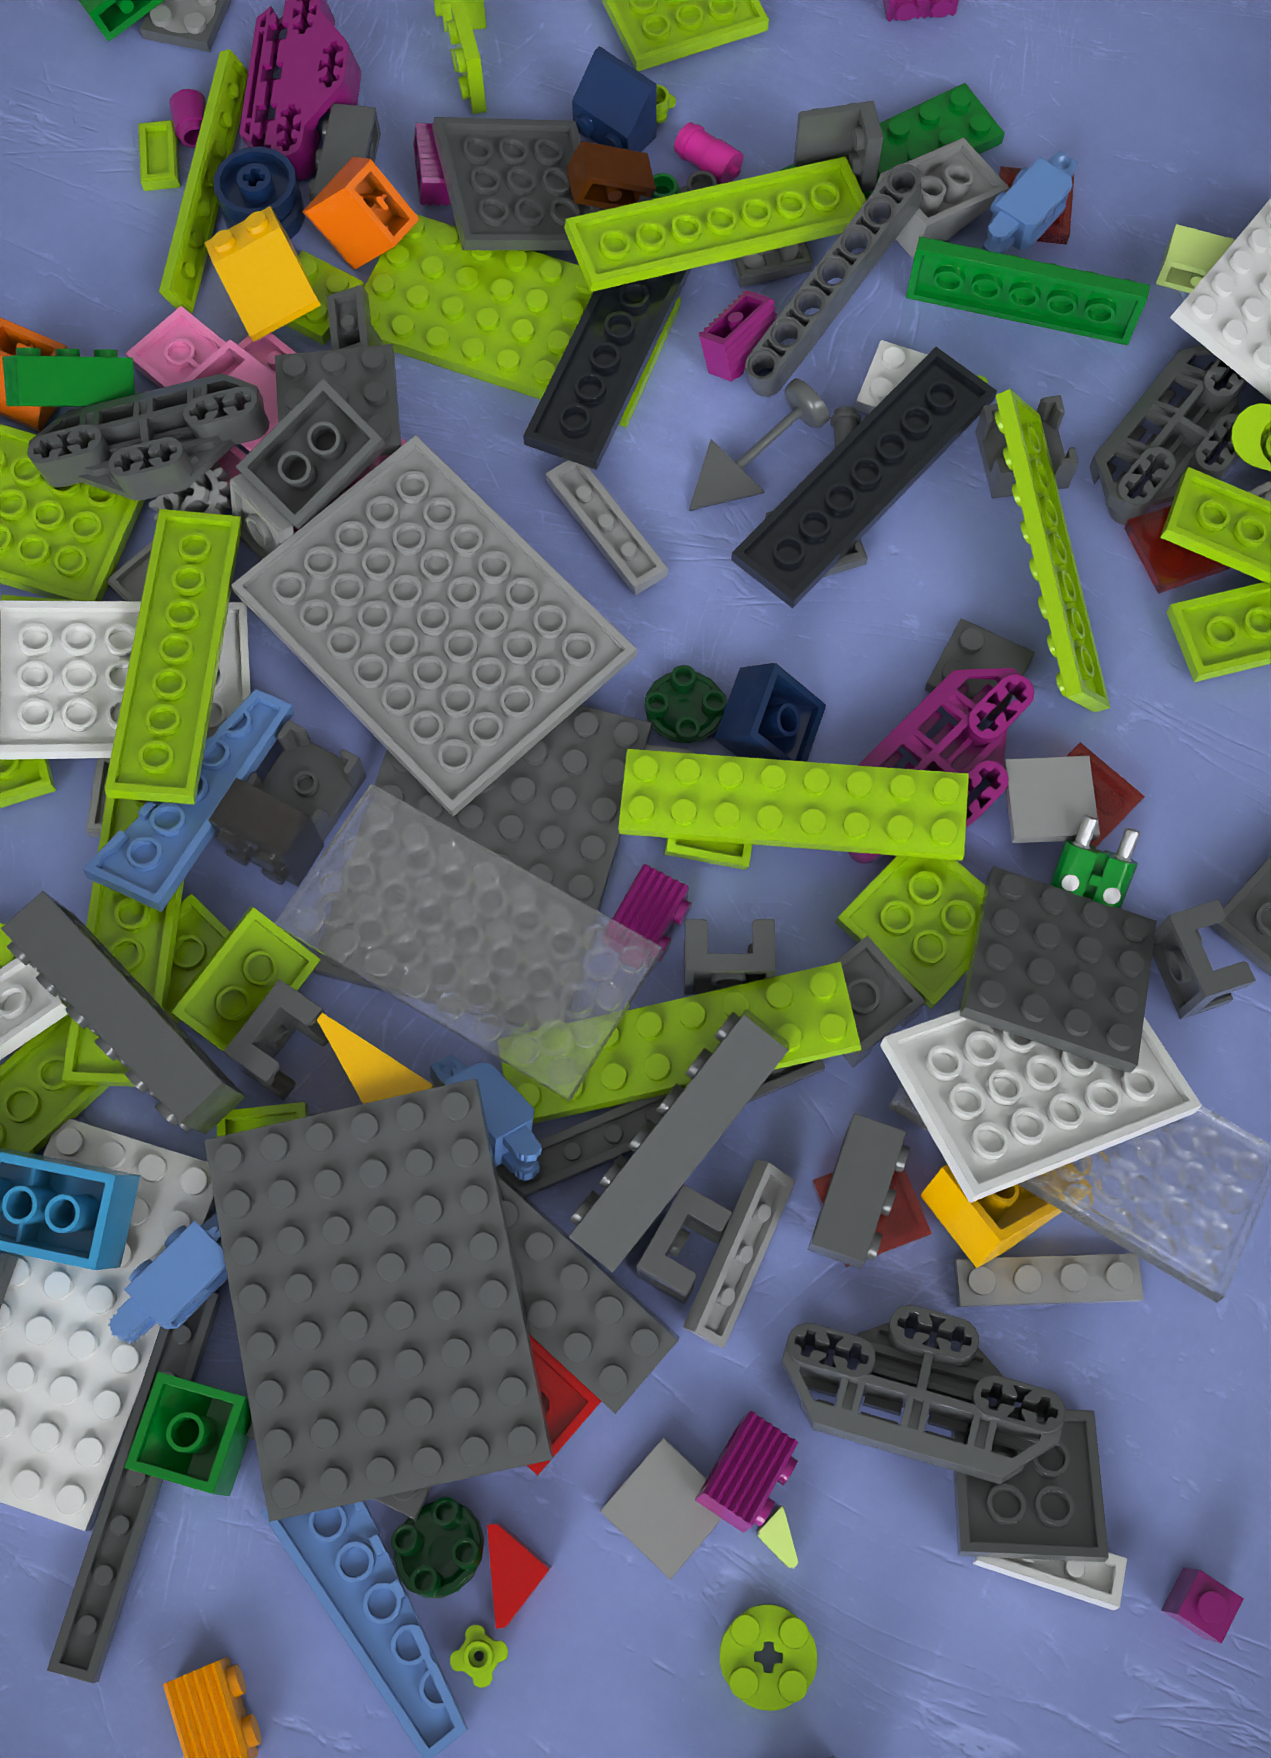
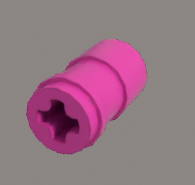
[674,122,744,184]

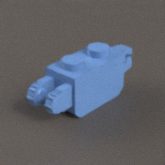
[982,151,1078,254]
[430,1054,542,1181]
[108,1214,228,1344]

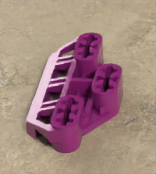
[239,0,361,181]
[848,668,1035,864]

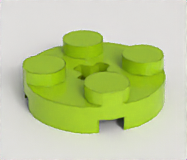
[719,1604,817,1711]

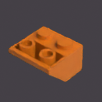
[302,157,420,270]
[0,317,68,432]

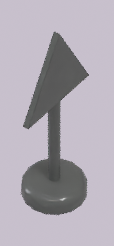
[689,378,830,511]

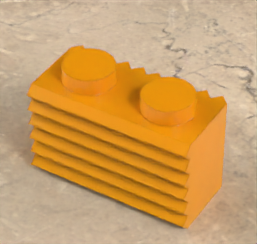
[163,1657,262,1758]

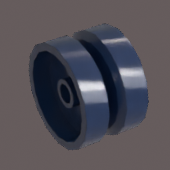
[214,146,305,240]

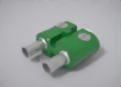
[1049,815,1140,909]

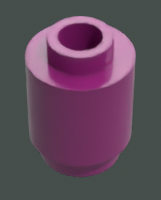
[169,89,206,148]

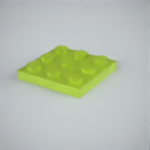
[835,856,985,1009]

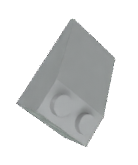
[874,138,1010,258]

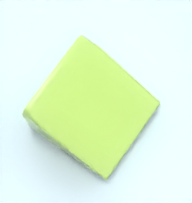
[756,1505,798,1569]

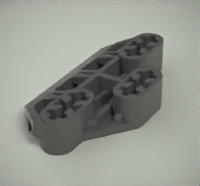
[1089,345,1248,525]
[27,374,270,501]
[782,1305,1065,1484]

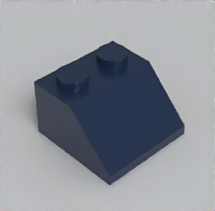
[572,46,657,152]
[714,663,826,762]

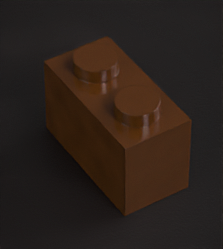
[566,141,656,209]

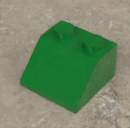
[124,1372,252,1497]

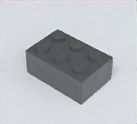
[236,379,387,530]

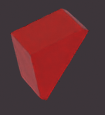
[487,1523,552,1629]

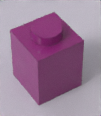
[1161,1567,1244,1644]

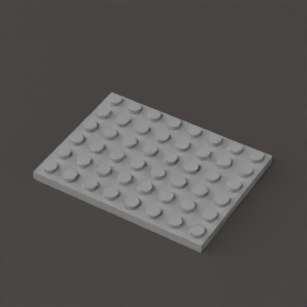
[231,435,637,817]

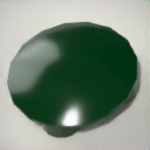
[644,665,727,743]
[391,1497,484,1598]

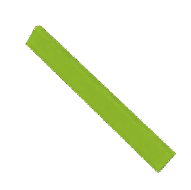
[159,49,248,313]

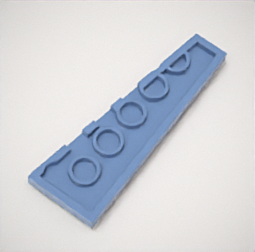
[83,689,294,912]
[261,1501,468,1758]

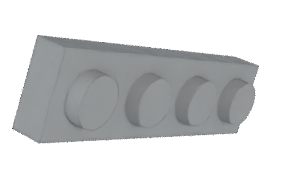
[545,460,668,596]
[683,1159,796,1349]
[953,1253,1144,1307]

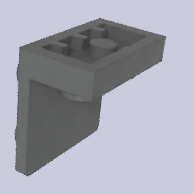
[793,100,883,192]

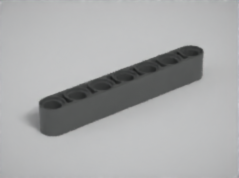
[745,164,922,397]

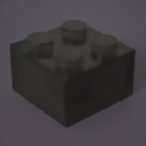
[208,777,325,887]

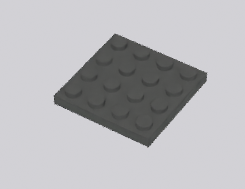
[432,117,601,250]
[959,866,1157,1073]

